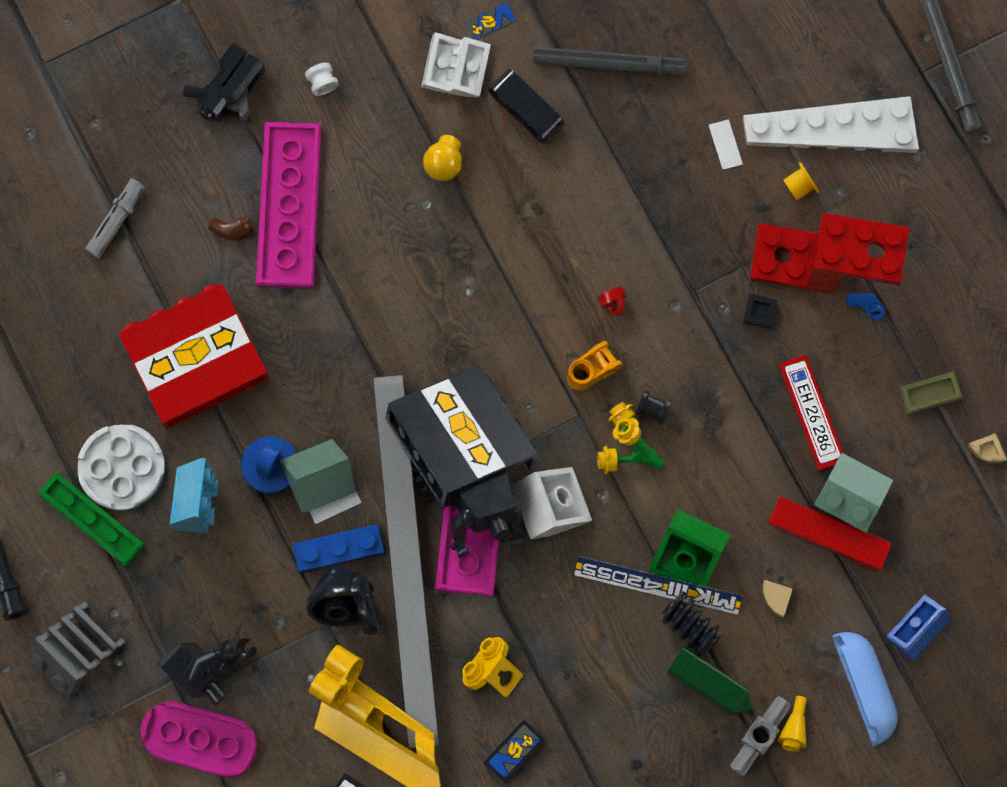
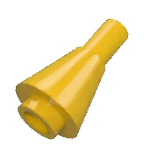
[777,696,807,752]

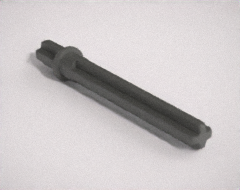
[920,0,981,133]
[533,47,686,76]

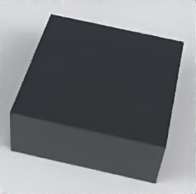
[743,294,777,329]

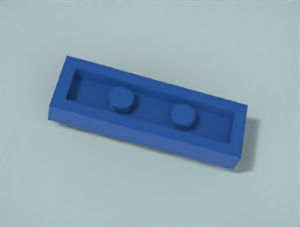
[293,524,385,574]

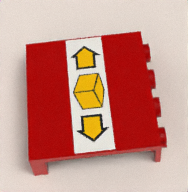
[118,283,269,430]

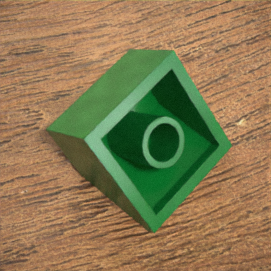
[649,509,730,587]

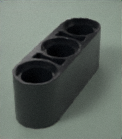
[488,69,565,144]

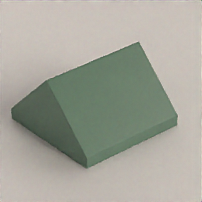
[279,439,356,514]

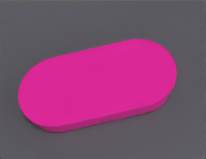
[140,701,257,778]

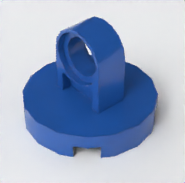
[241,436,296,495]

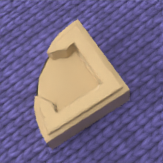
[968,433,1007,464]
[762,580,792,618]

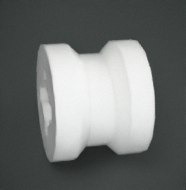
[305,63,339,96]

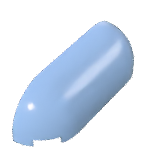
[832,632,898,747]

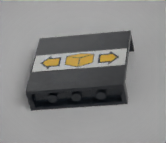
[385,365,537,508]

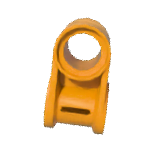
[567,341,623,391]

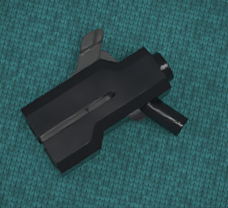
[183,43,266,122]

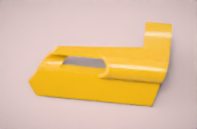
[309,645,441,787]

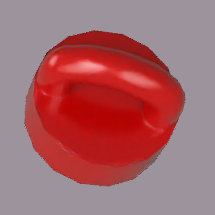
[597,286,627,316]

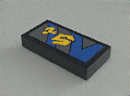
[483,720,545,784]

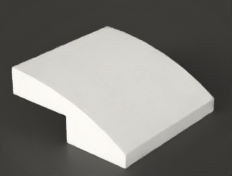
[421,32,491,98]

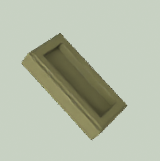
[898,371,963,416]

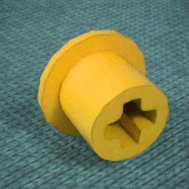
[783,162,820,200]

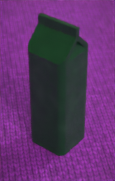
[667,647,756,715]

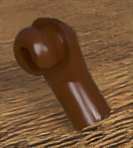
[208,216,252,241]

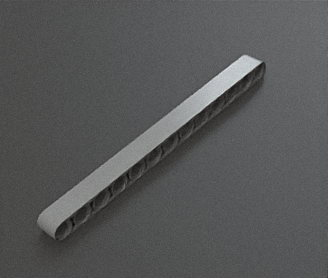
[374,375,439,748]

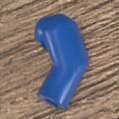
[846,293,885,320]

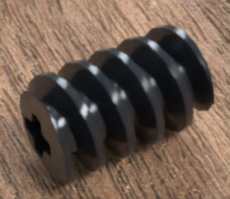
[662,592,724,657]

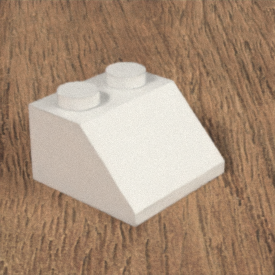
[511,467,592,539]

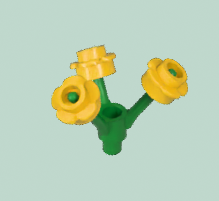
[597,402,664,474]

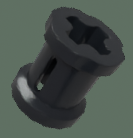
[636,390,672,425]

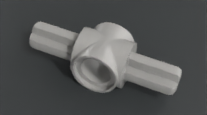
[730,696,791,776]

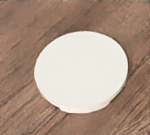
[78,425,165,511]

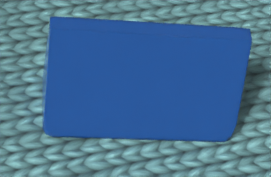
[886,595,951,660]

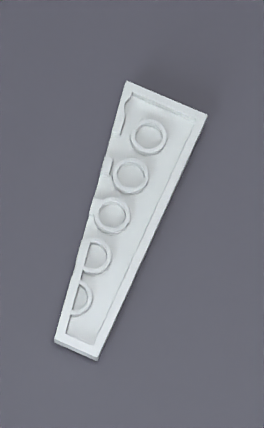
[743,96,919,153]

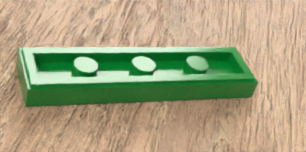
[38,471,145,567]

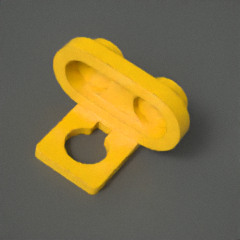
[462,637,523,697]

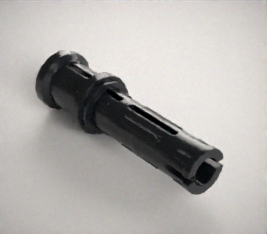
[0,541,29,621]

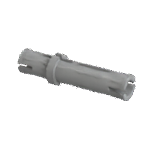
[84,178,146,259]

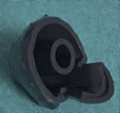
[306,567,380,635]

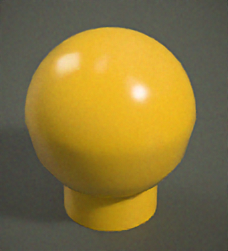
[423,135,462,181]

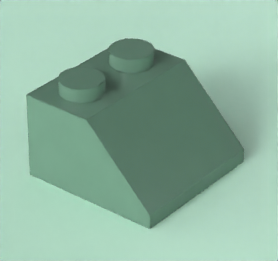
[814,453,893,532]

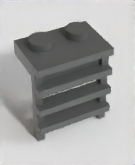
[28,601,125,698]

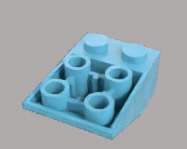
[169,458,219,533]

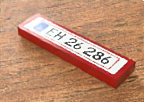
[778,355,843,472]

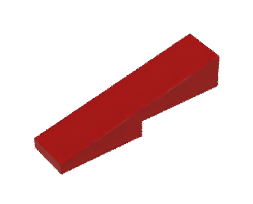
[768,496,892,571]

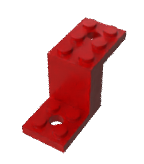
[749,213,910,295]

